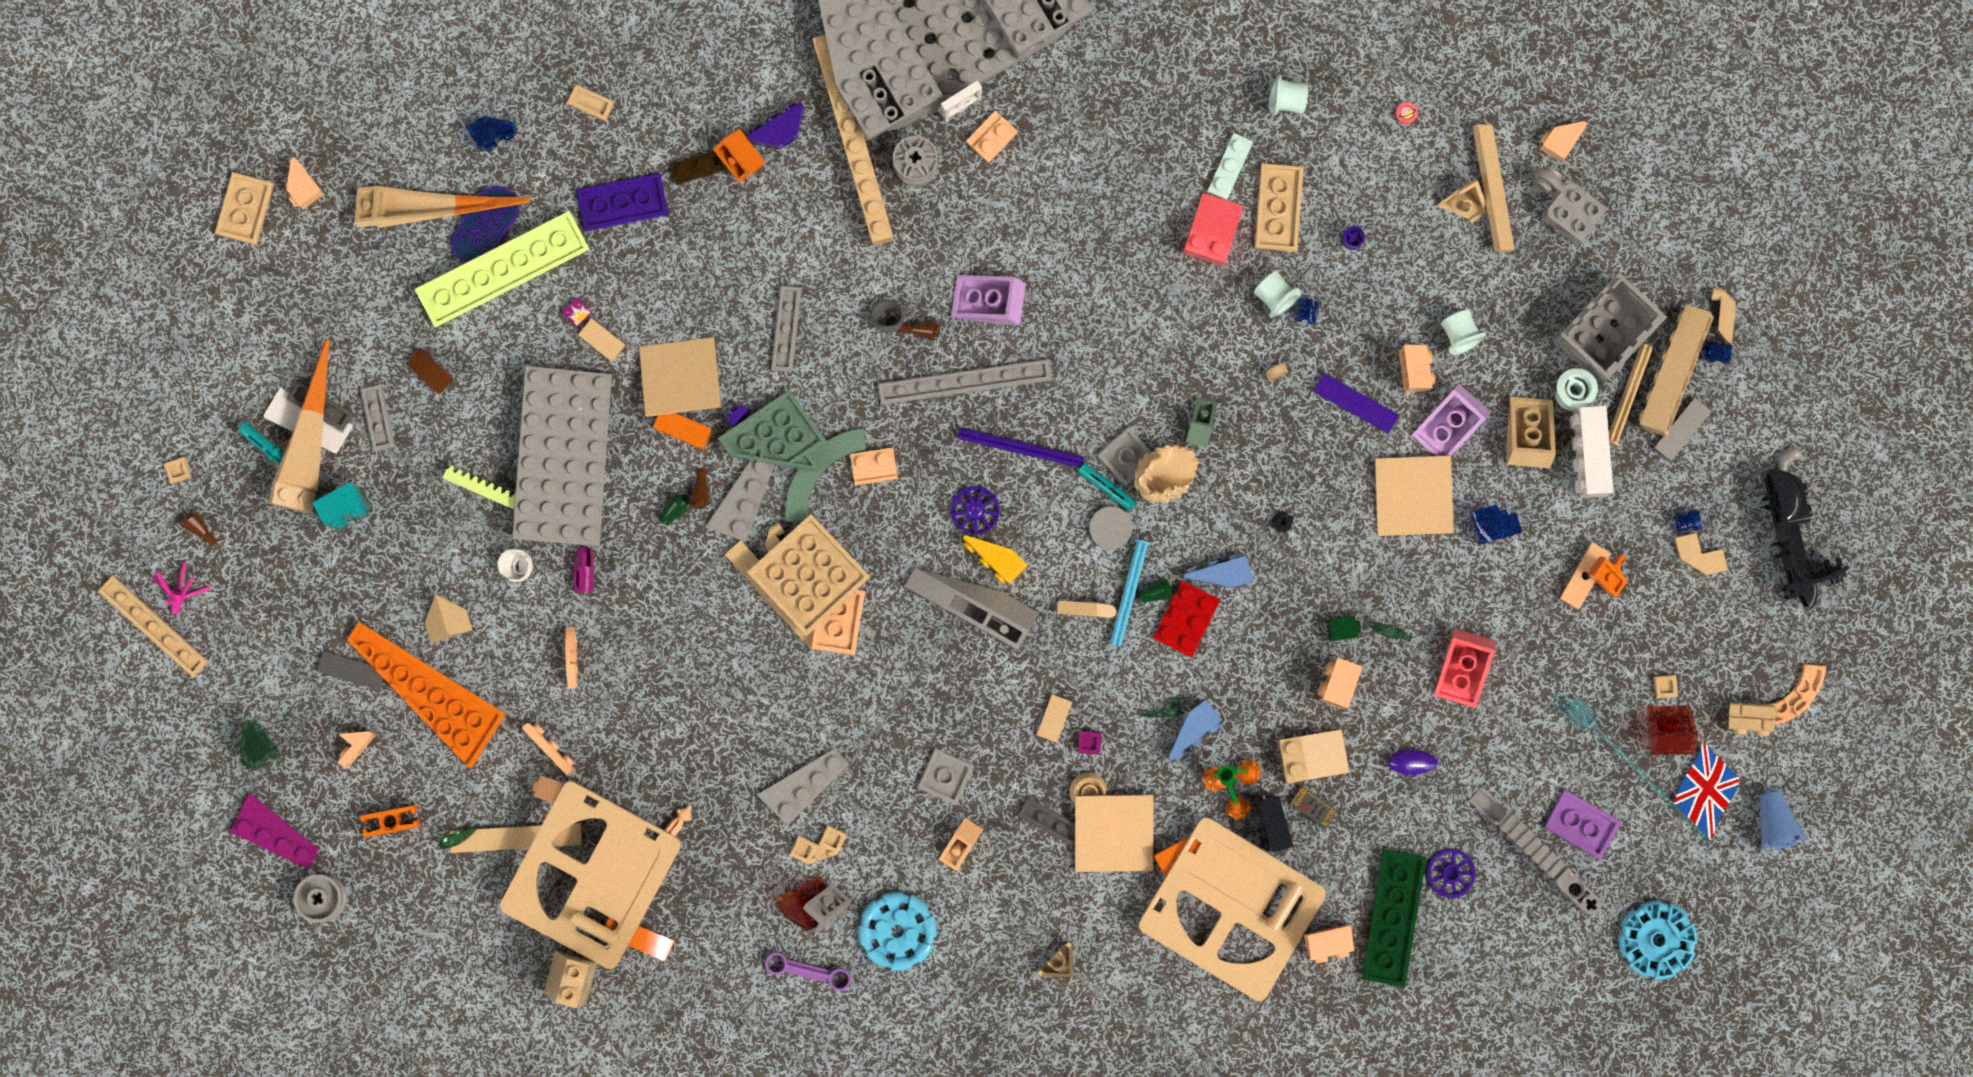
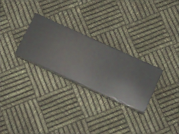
[287,381,354,433]
[317,651,384,691]
[1017,797,1075,847]

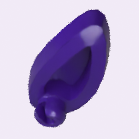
[1387,750,1438,775]

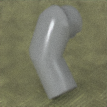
[1777,447,1802,471]

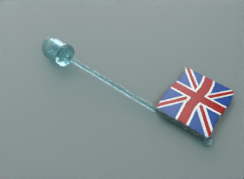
[1565,698,1740,846]

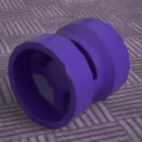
[1342,226,1365,250]

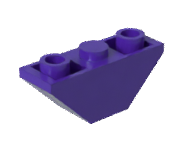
[747,102,804,150]

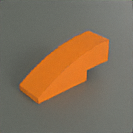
[605,917,675,961]

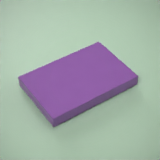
[1543,789,1621,860]

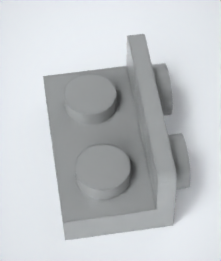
[803,884,851,934]

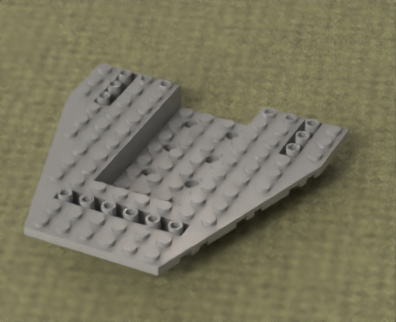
[818,0,1093,140]

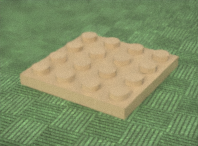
[747,514,870,637]

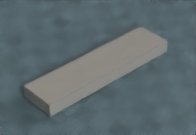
[771,285,802,373]

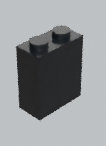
[1255,793,1294,853]

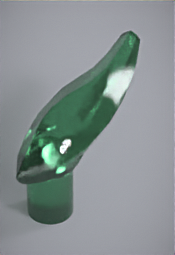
[1371,622,1412,642]
[1141,698,1183,718]
[437,826,477,849]

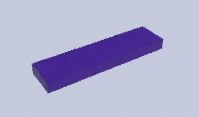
[1313,373,1399,434]

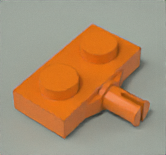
[1588,553,1628,598]

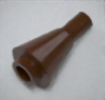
[899,320,940,341]
[689,468,710,509]
[182,512,218,547]

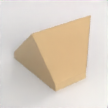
[1437,179,1488,223]
[425,594,473,644]
[1037,941,1072,977]

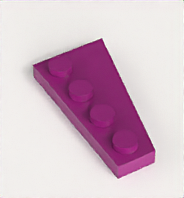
[230,793,319,869]

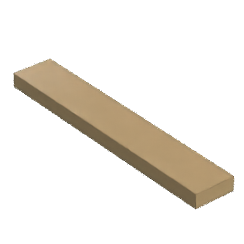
[1473,124,1515,252]
[725,540,814,651]
[98,575,209,678]
[450,823,583,853]

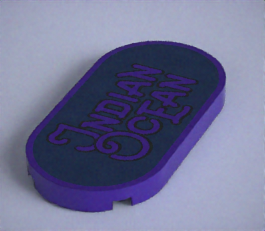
[452,186,519,263]

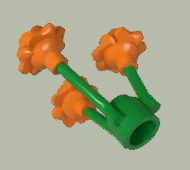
[1201,760,1261,820]

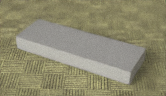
[360,384,395,452]
[1654,398,1712,462]

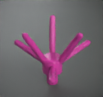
[153,562,211,614]

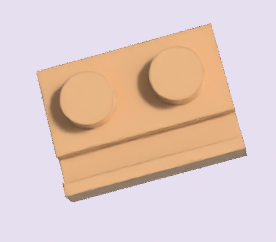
[966,110,1018,163]
[850,448,898,486]

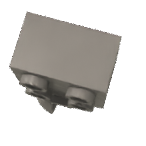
[1530,165,1608,246]

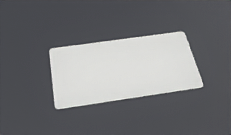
[264,388,353,454]

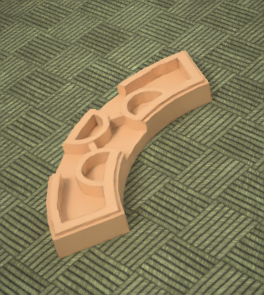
[1766,664,1826,725]

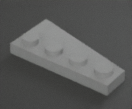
[706,461,775,542]
[757,749,850,826]

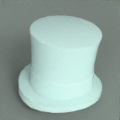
[1268,74,1308,115]
[1254,271,1301,318]
[1441,310,1487,355]
[1556,368,1598,411]

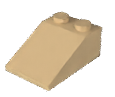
[1506,396,1556,468]
[1277,729,1349,784]

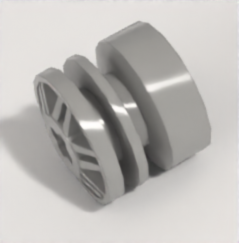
[893,136,938,186]

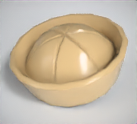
[1069,772,1107,804]

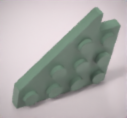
[718,390,827,472]

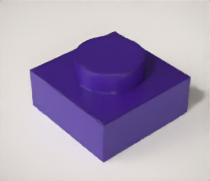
[727,404,749,427]

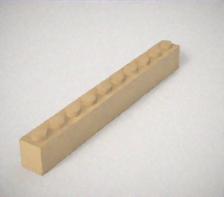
[812,35,894,246]

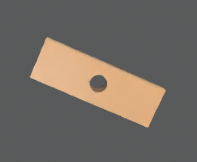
[1559,542,1611,610]
[522,723,575,776]

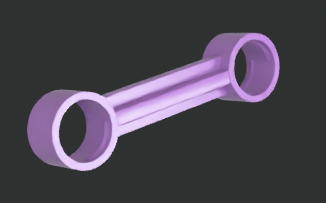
[765,952,851,991]

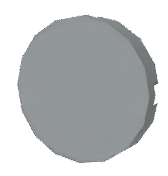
[1089,506,1133,550]

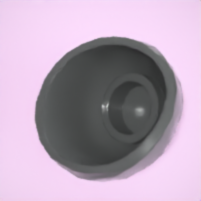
[870,300,905,333]

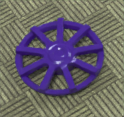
[951,486,1000,535]
[1426,849,1476,898]

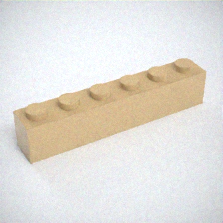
[1638,305,1713,437]

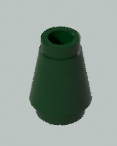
[658,493,689,526]
[1139,578,1173,603]

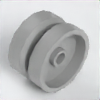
[294,874,347,923]

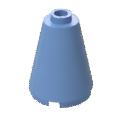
[1760,788,1806,851]

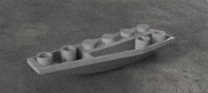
[904,568,1039,651]

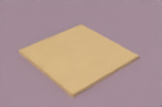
[639,337,721,417]
[1375,456,1453,536]
[1075,795,1153,872]

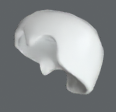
[497,549,533,582]

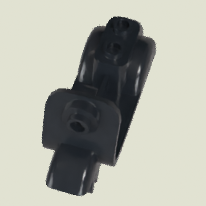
[1761,469,1850,611]

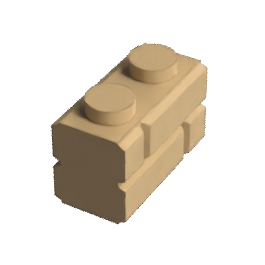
[1729,703,1776,736]

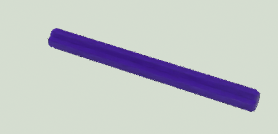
[957,428,1084,468]

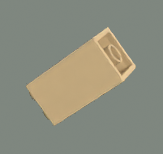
[544,950,598,1008]

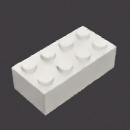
[1570,406,1613,498]

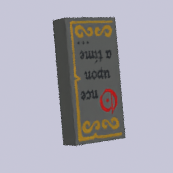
[1289,786,1338,829]

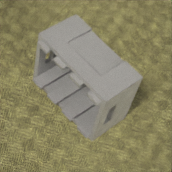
[1553,272,1667,385]

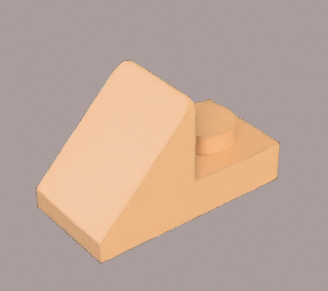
[338,731,376,768]

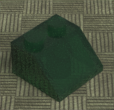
[239,719,282,771]

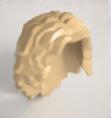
[1134,445,1199,503]

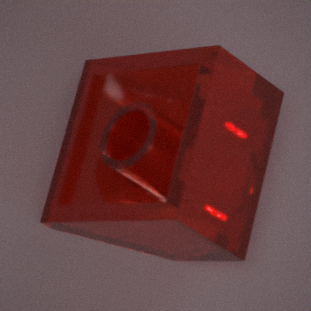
[1647,706,1698,755]

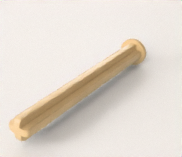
[1609,344,1652,448]

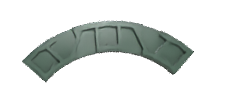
[785,428,866,523]

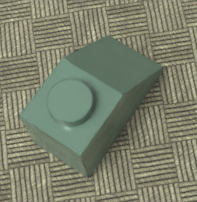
[1186,397,1218,448]

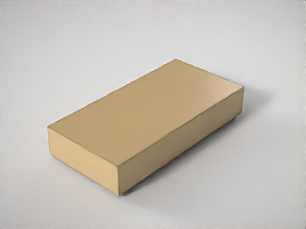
[567,84,615,122]
[578,318,626,362]
[1037,694,1072,743]

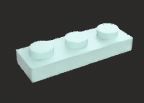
[1207,133,1253,200]

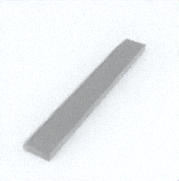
[878,359,1051,405]

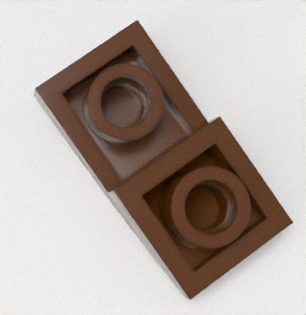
[406,348,454,394]

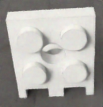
[937,70,982,122]

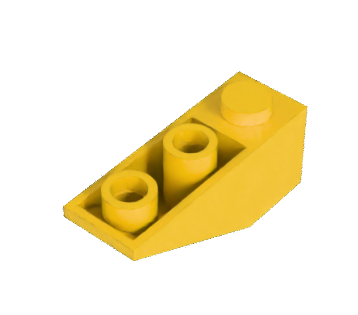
[963,535,1028,585]

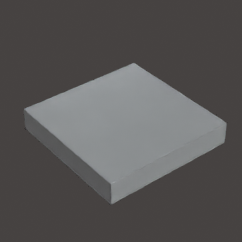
[1096,426,1152,487]
[917,748,974,805]

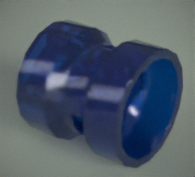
[1295,298,1320,324]
[1706,341,1732,364]
[1674,509,1702,534]

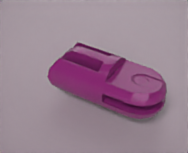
[573,546,595,594]

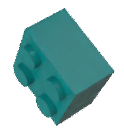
[312,482,371,530]

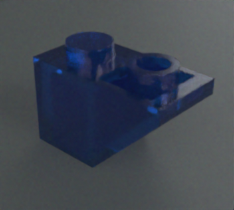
[466,116,518,152]

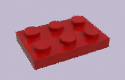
[1153,580,1221,658]

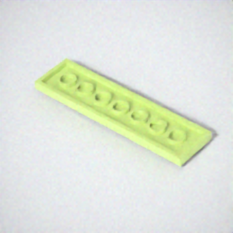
[415,211,589,327]

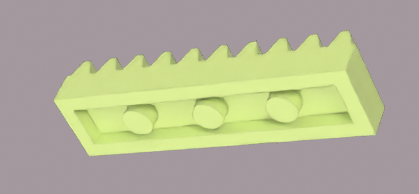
[443,466,515,509]

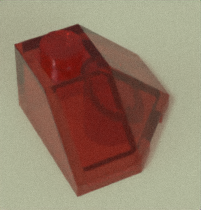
[776,876,826,931]

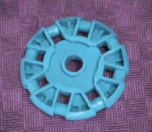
[858,891,937,971]
[1618,900,1698,980]

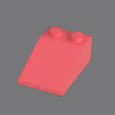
[1183,193,1243,267]
[1434,628,1496,708]

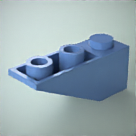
[1183,553,1254,588]
[1168,700,1222,761]

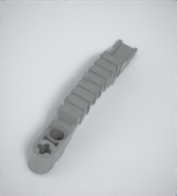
[1469,787,1602,916]

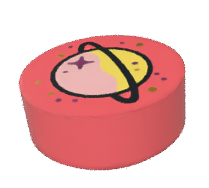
[1396,102,1418,125]

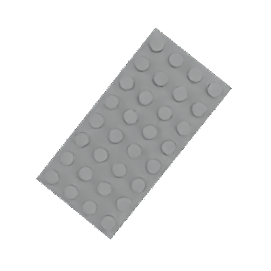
[512,366,612,547]

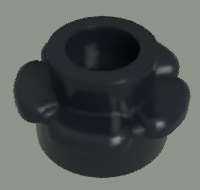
[1272,511,1293,532]

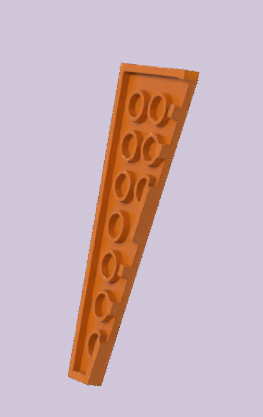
[347,622,506,769]

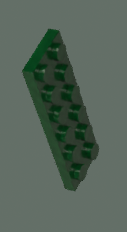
[1361,849,1427,987]

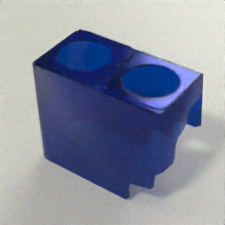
[1470,505,1522,545]

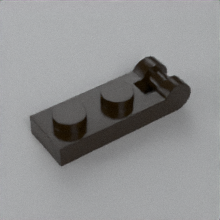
[670,151,729,186]

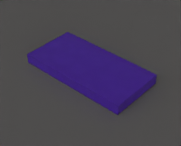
[576,173,669,232]

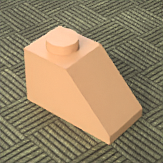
[1540,121,1588,163]
[287,157,324,210]
[532,776,565,803]
[939,818,984,871]

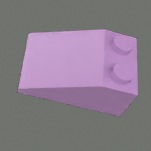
[951,275,1026,325]
[1412,384,1491,456]

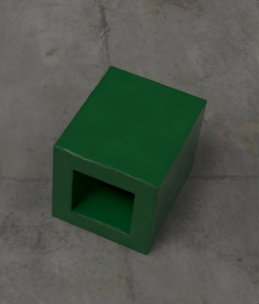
[1327,616,1361,642]

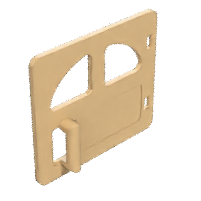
[500,781,681,969]
[1138,818,1326,1001]

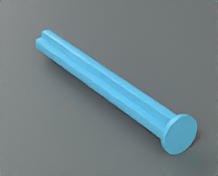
[1110,539,1151,646]

